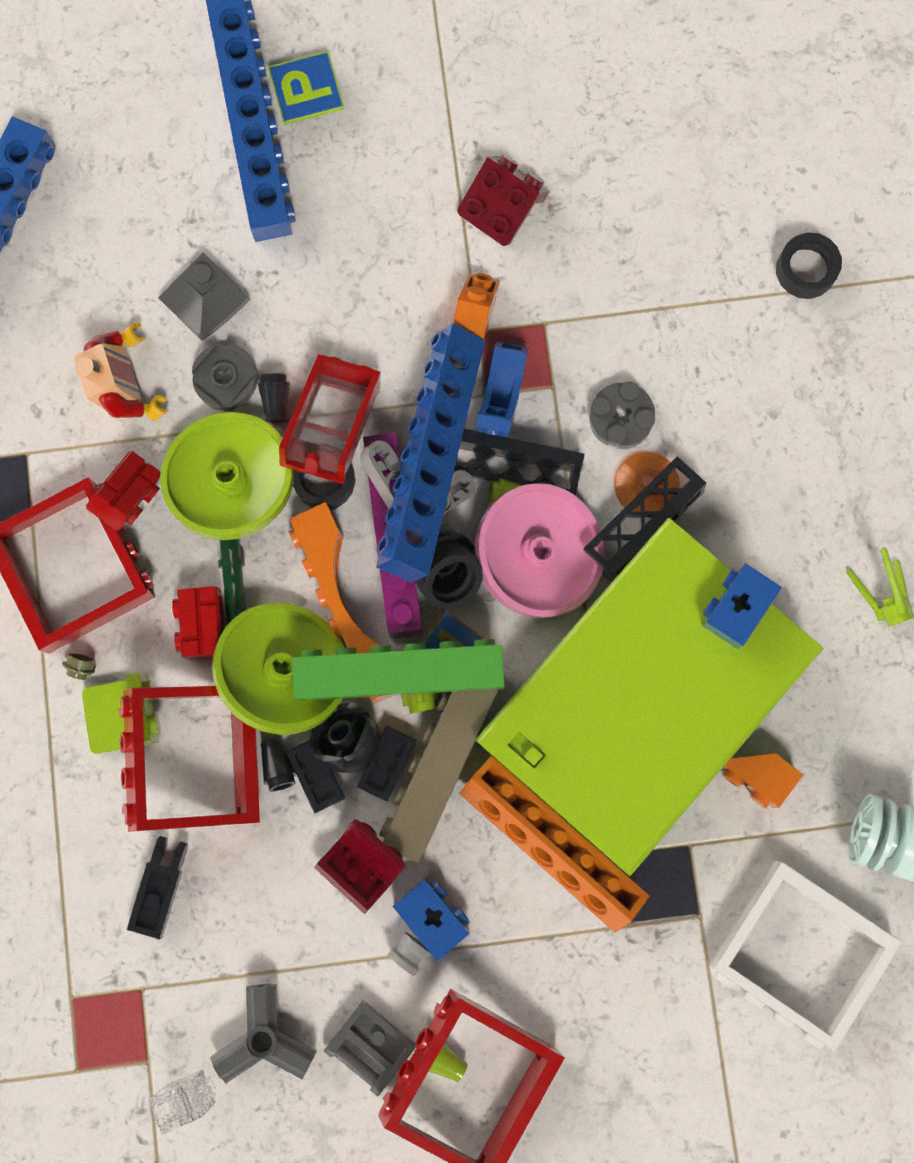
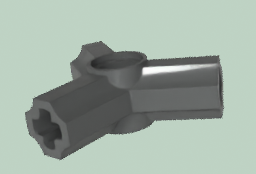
[210,984,317,1084]

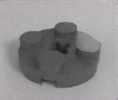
[192,344,259,412]
[589,382,655,449]

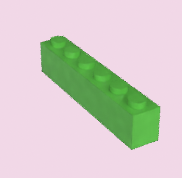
[292,639,505,701]

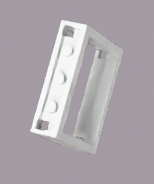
[709,861,902,1051]

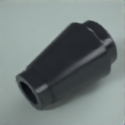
[258,373,290,422]
[260,739,296,792]

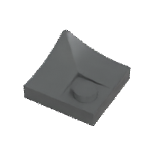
[158,253,251,341]

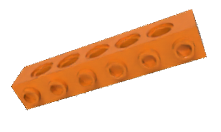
[459,755,650,933]

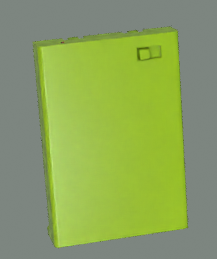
[475,518,824,876]

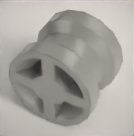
[387,932,431,976]

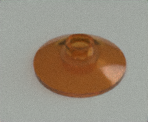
[614,452,680,511]

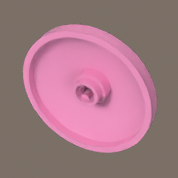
[475,483,605,618]

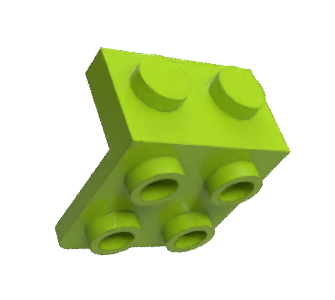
[82,673,161,754]

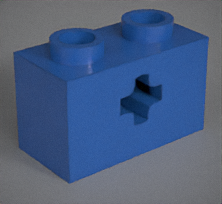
[702,564,782,649]
[392,877,470,962]

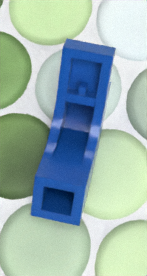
[476,341,529,438]

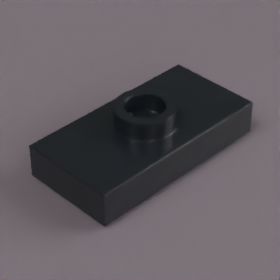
[357,725,417,802]
[286,741,346,814]

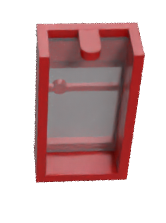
[279,354,381,484]

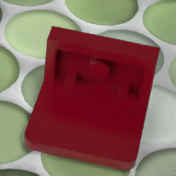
[457,154,550,246]
[314,819,406,914]

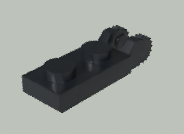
[127,836,188,940]

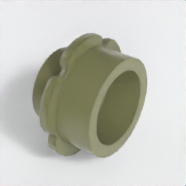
[62,653,95,680]

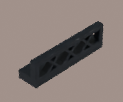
[454,429,585,496]
[583,456,707,583]

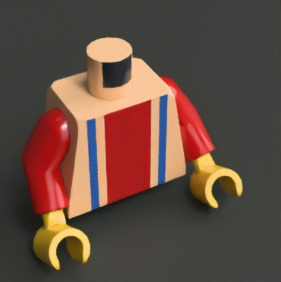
[75,323,169,421]

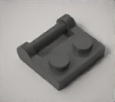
[323,1000,416,1097]

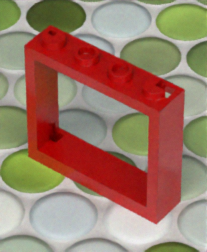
[0,477,155,654]
[118,686,260,832]
[378,988,565,1163]

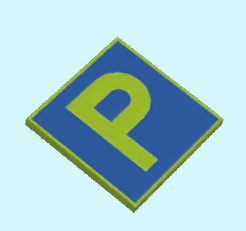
[268,51,345,125]

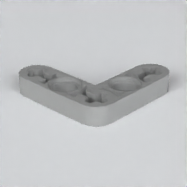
[360,440,475,514]

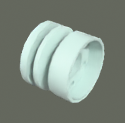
[849,794,914,881]

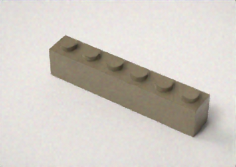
[379,673,506,864]

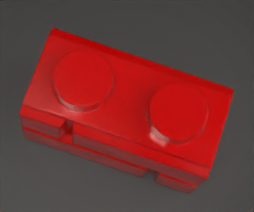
[86,451,161,531]
[172,586,225,660]

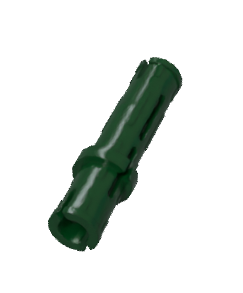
[218,539,246,625]

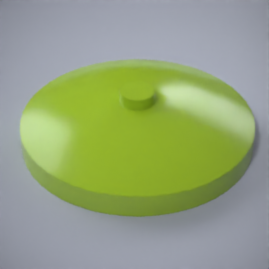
[160,412,294,540]
[212,603,345,735]

